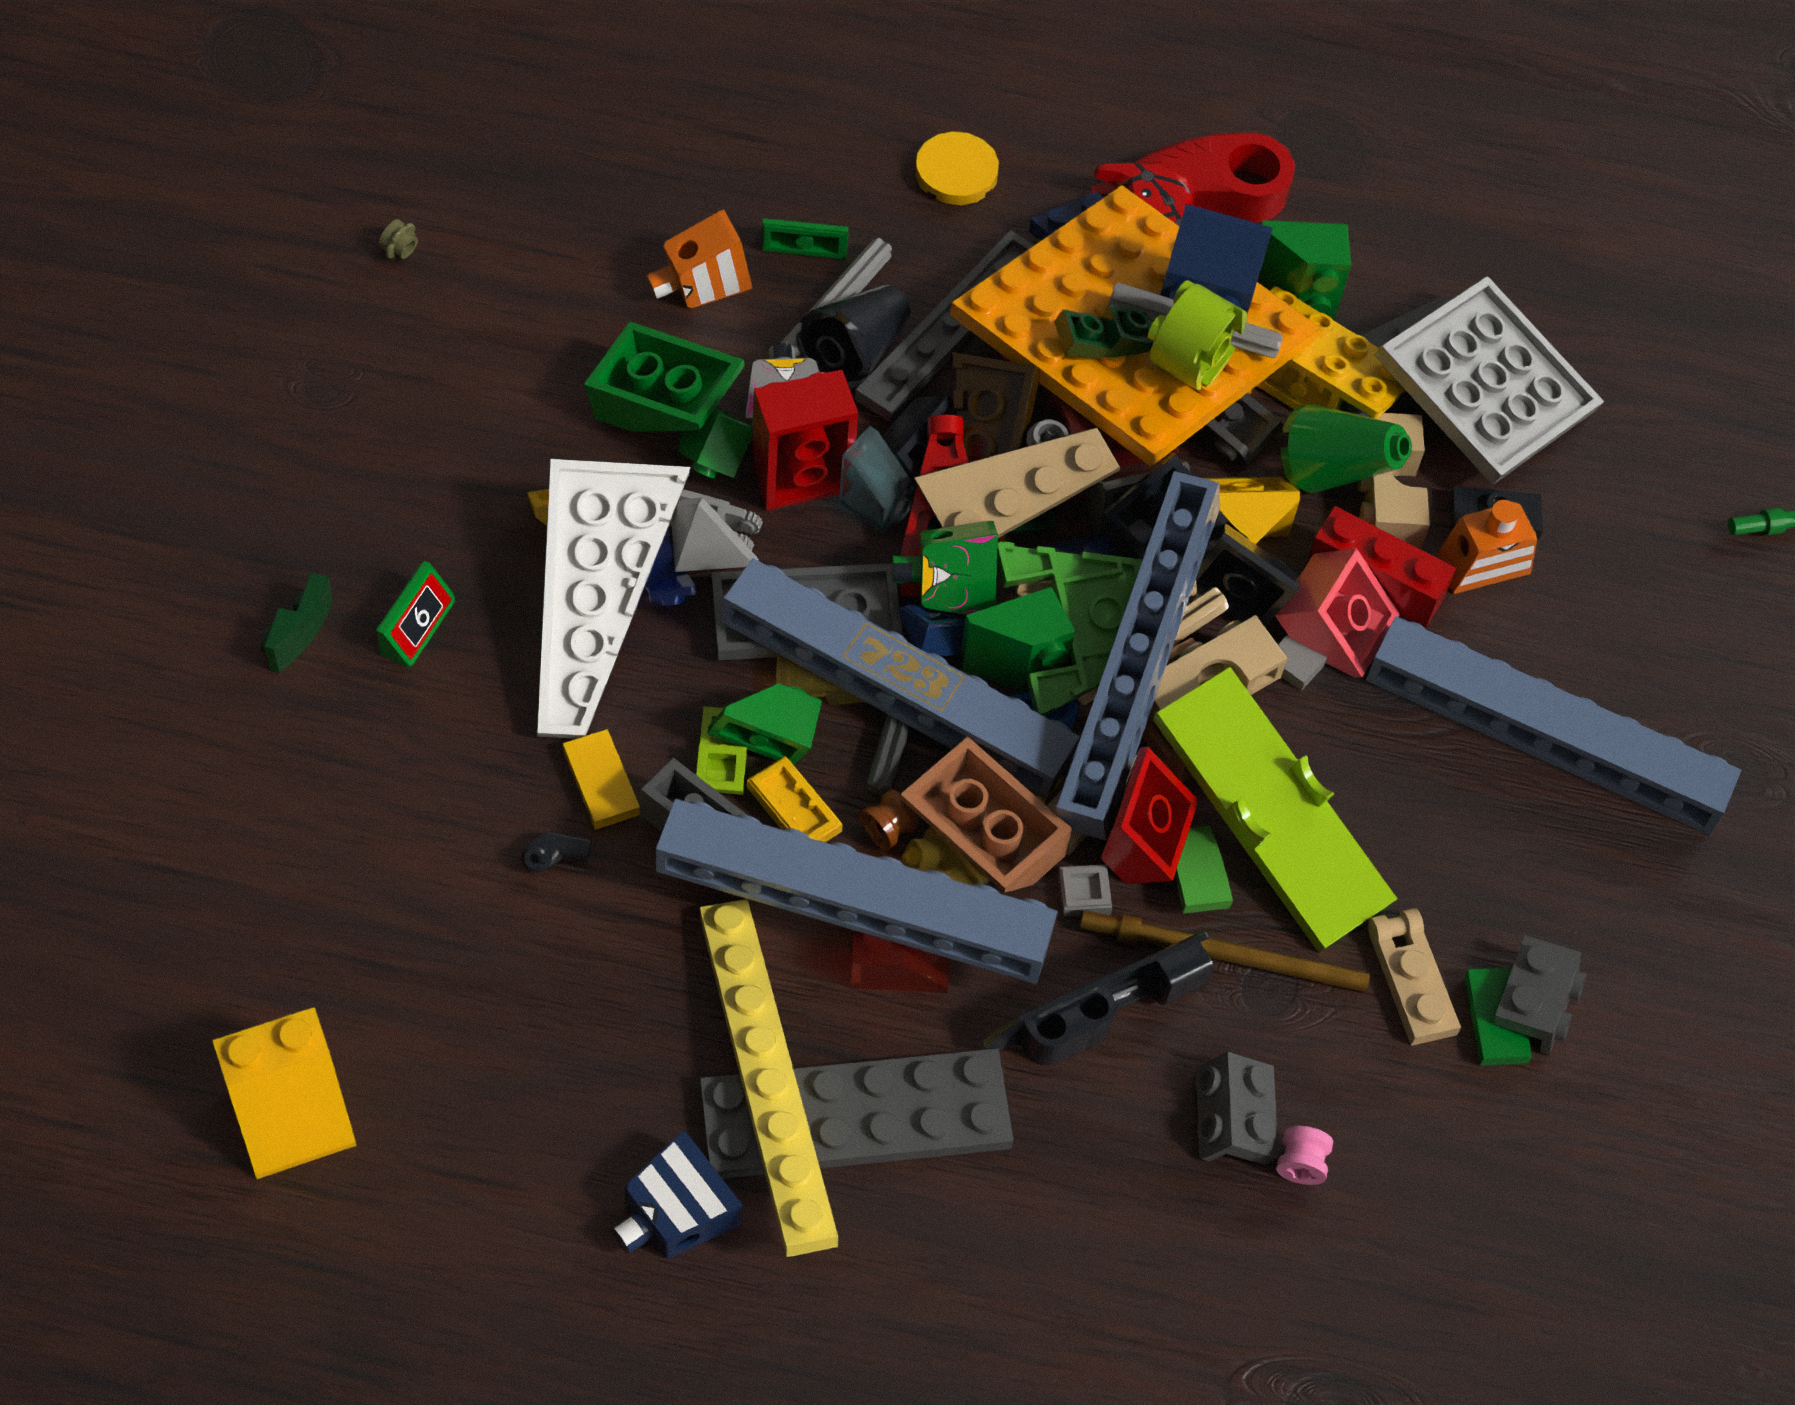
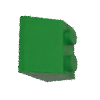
[1257,220,1351,319]
[959,587,1075,693]

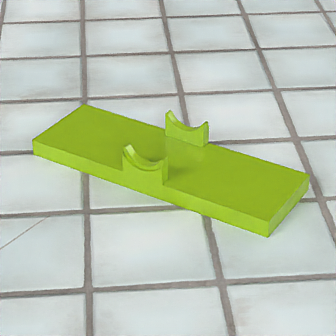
[1152,667,1397,953]

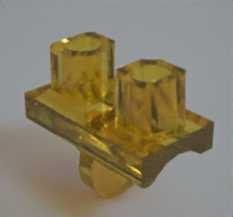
[901,826,990,886]

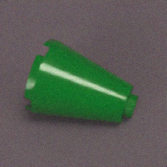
[1281,404,1412,493]

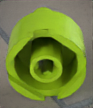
[1147,280,1247,390]

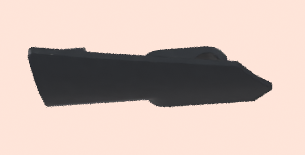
[982,931,1214,1065]

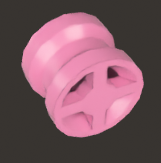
[1276,1126,1333,1185]

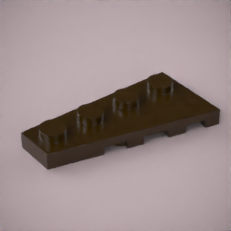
[953,352,1040,542]

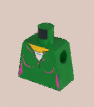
[892,521,998,615]

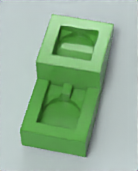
[1174,825,1233,914]

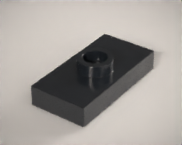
[1450,486,1543,539]

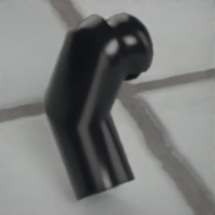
[521,831,592,873]

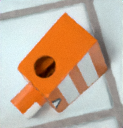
[646,210,752,308]
[1436,500,1537,594]

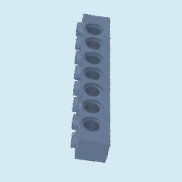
[1056,471,1220,841]

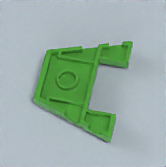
[997,542,1142,717]

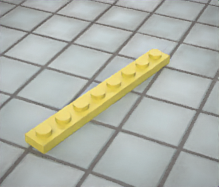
[700,899,838,1257]

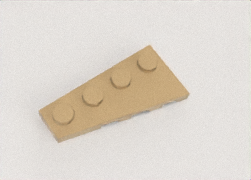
[915,428,1120,538]

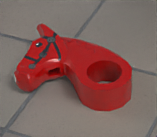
[1091,133,1295,226]

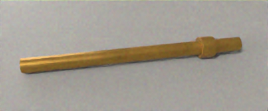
[1080,910,1370,992]

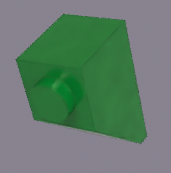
[679,406,752,479]
[707,683,822,765]

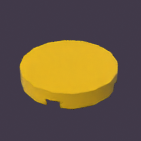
[915,131,999,206]

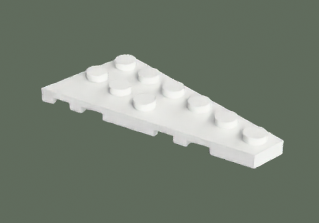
[537,459,691,739]

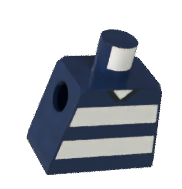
[611,1130,743,1258]

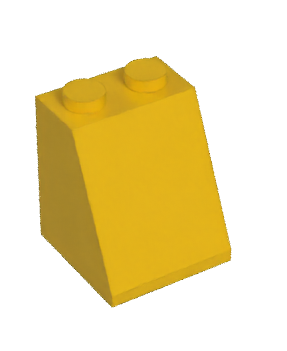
[212,1007,357,1179]

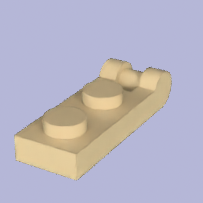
[1368,908,1461,1046]

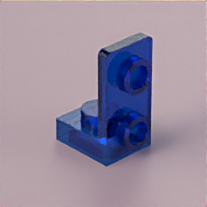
[643,522,696,606]

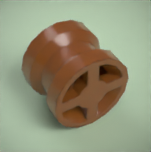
[859,789,919,850]

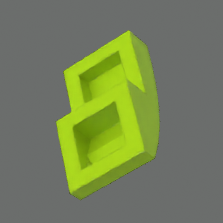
[696,706,747,795]

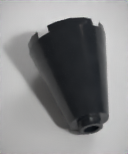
[796,285,911,390]

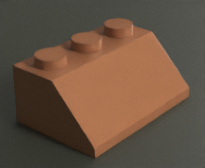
[900,736,1072,893]

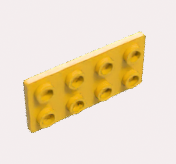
[1257,287,1406,419]

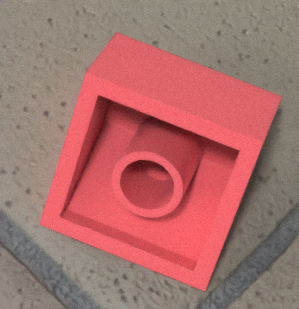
[1275,548,1400,678]

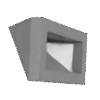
[671,497,759,572]

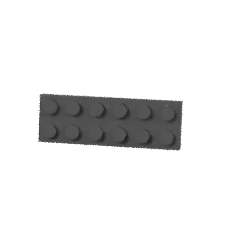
[700,1049,1014,1179]

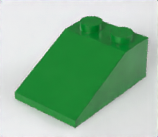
[584,322,745,432]

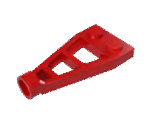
[900,415,969,599]

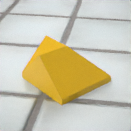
[1203,477,1300,544]

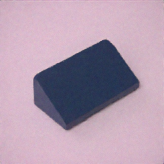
[899,604,966,656]

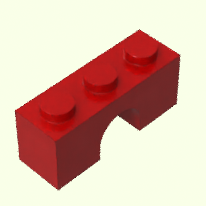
[1305,506,1456,629]

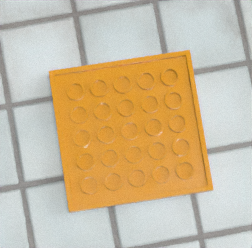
[949,186,1320,467]

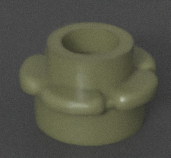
[378,219,418,260]

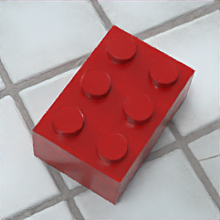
[751,370,858,511]

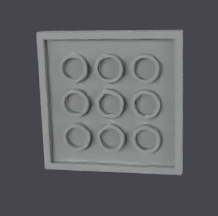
[1374,276,1604,485]

